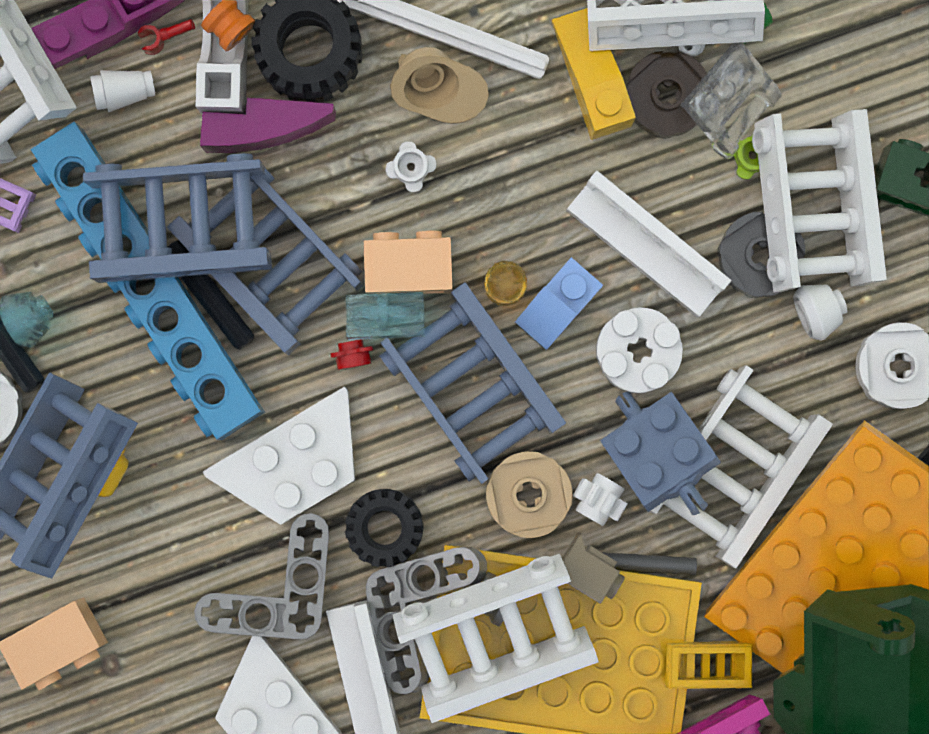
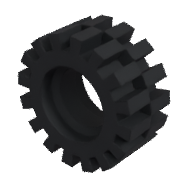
[345,489,424,567]

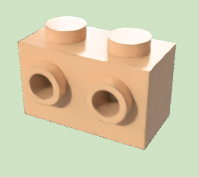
[364,231,453,296]
[0,597,108,691]

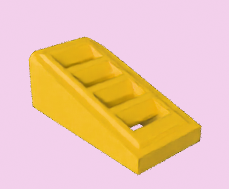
[666,641,752,689]

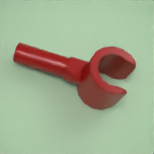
[138,19,195,55]

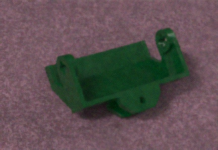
[773,584,929,734]

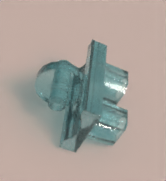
[346,292,425,340]

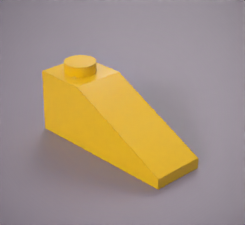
[551,8,636,140]

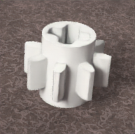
[573,473,628,526]

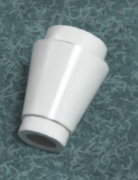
[90,70,155,113]

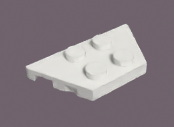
[203,386,355,525]
[215,636,342,734]

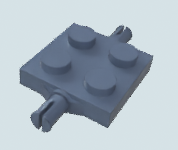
[600,392,721,515]

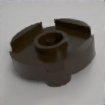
[626,51,711,139]

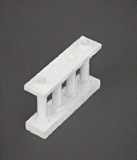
[0,0,77,164]
[752,109,887,293]
[650,365,833,568]
[392,554,599,723]

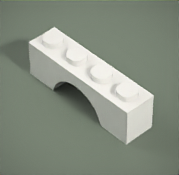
[196,0,249,115]

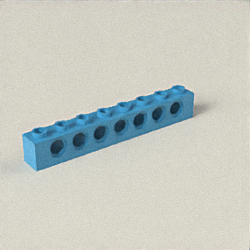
[31,122,265,440]

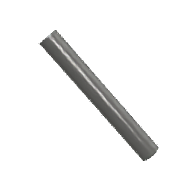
[602,552,697,575]

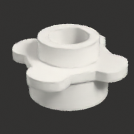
[386,142,436,192]

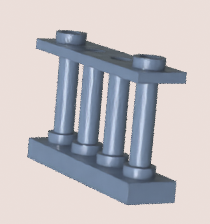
[83,153,272,283]
[167,168,363,355]
[379,282,566,484]
[0,372,138,579]

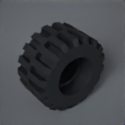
[251,0,363,102]

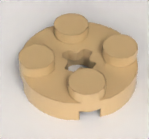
[486,451,573,538]

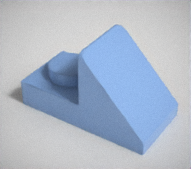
[515,257,603,350]

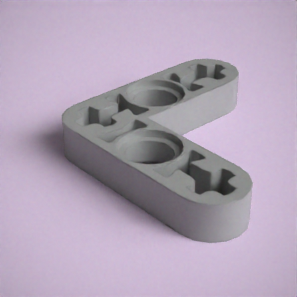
[194,513,329,640]
[366,547,487,694]

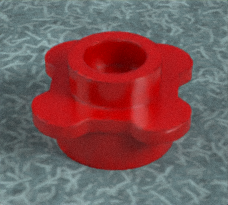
[330,339,373,370]

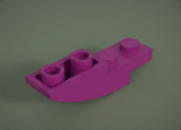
[31,0,185,69]

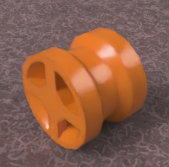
[201,0,255,52]

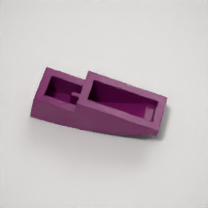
[200,98,336,153]

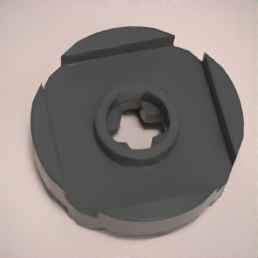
[717,212,805,298]

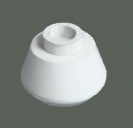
[793,285,848,341]

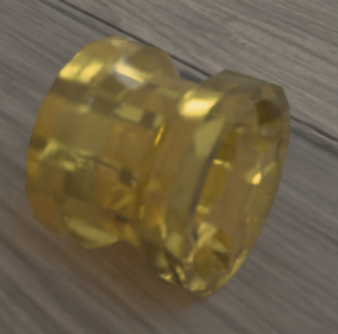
[484,261,527,306]

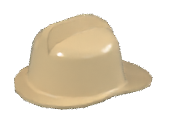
[390,47,489,124]

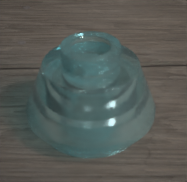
[0,292,54,348]

